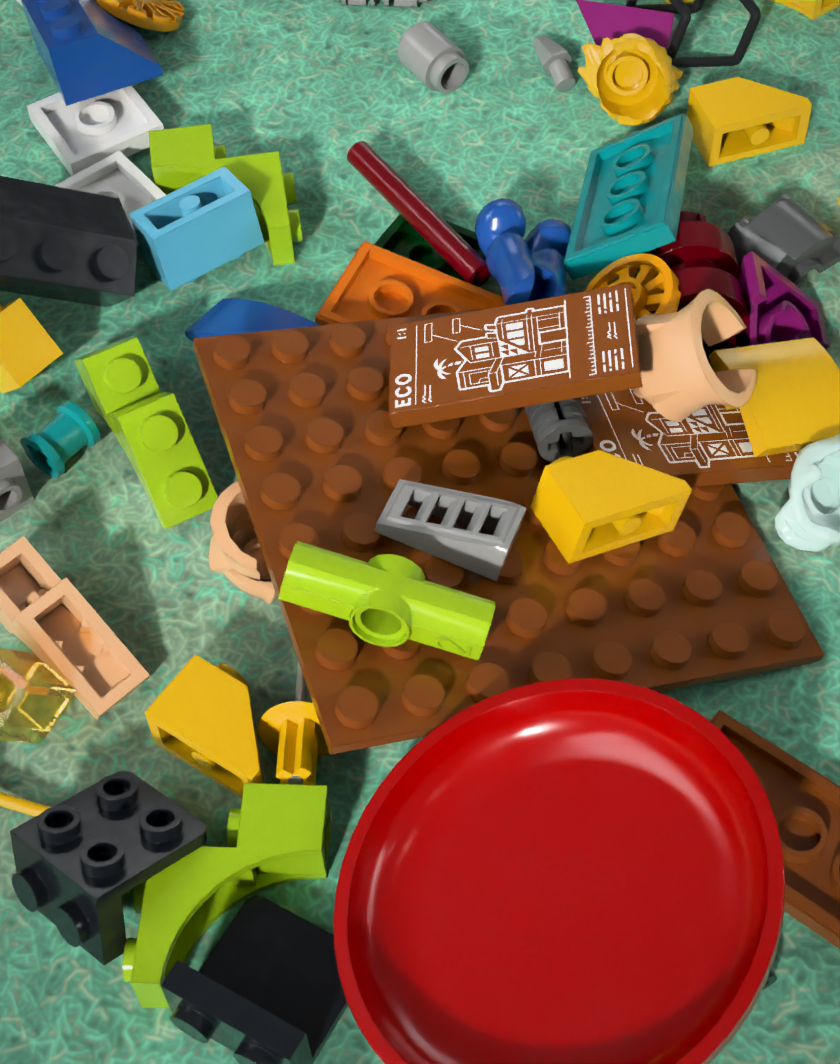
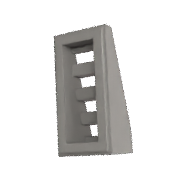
[374,479,527,582]

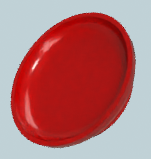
[333,678,785,1064]

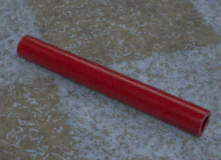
[347,141,491,287]

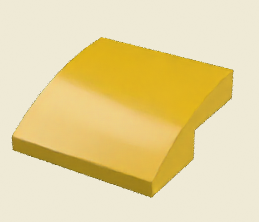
[709,337,840,458]

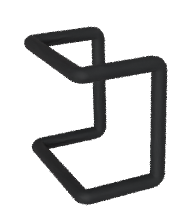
[626,0,761,68]

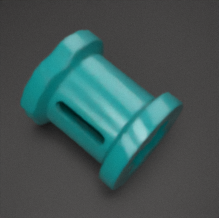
[20,400,101,478]

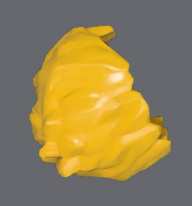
[577,33,683,126]

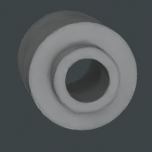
[397,22,469,94]

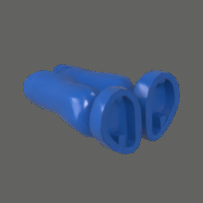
[475,198,572,306]

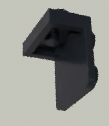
[10,771,207,966]
[161,896,348,1064]

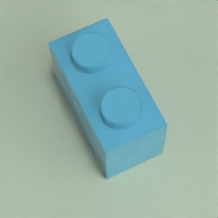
[129,166,265,291]

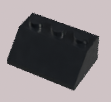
[0,176,137,307]

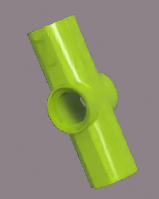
[278,541,496,661]

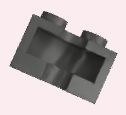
[728,194,840,286]

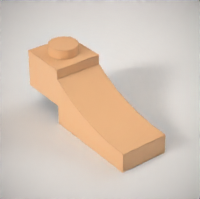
[0,536,150,720]

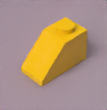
[687,77,812,167]
[530,450,692,564]
[144,654,264,798]

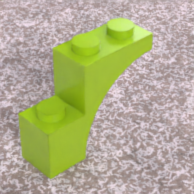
[148,123,303,266]
[74,337,218,529]
[122,783,332,1009]

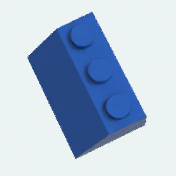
[21,0,163,106]

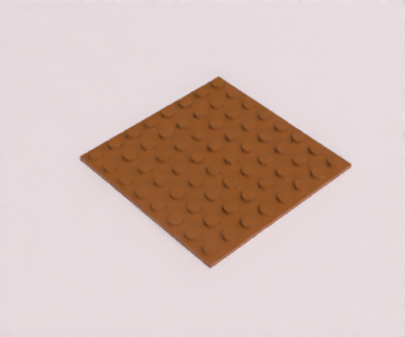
[193,309,825,755]

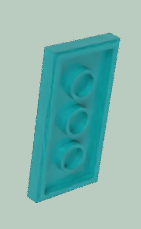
[563,113,694,280]

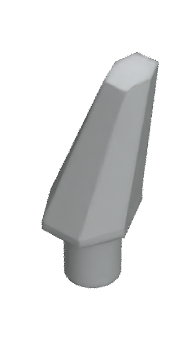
[532,35,576,91]

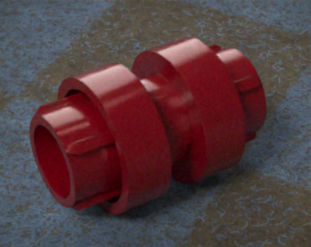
[635,211,749,369]

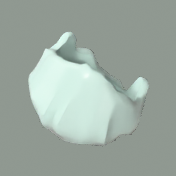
[775,434,840,552]

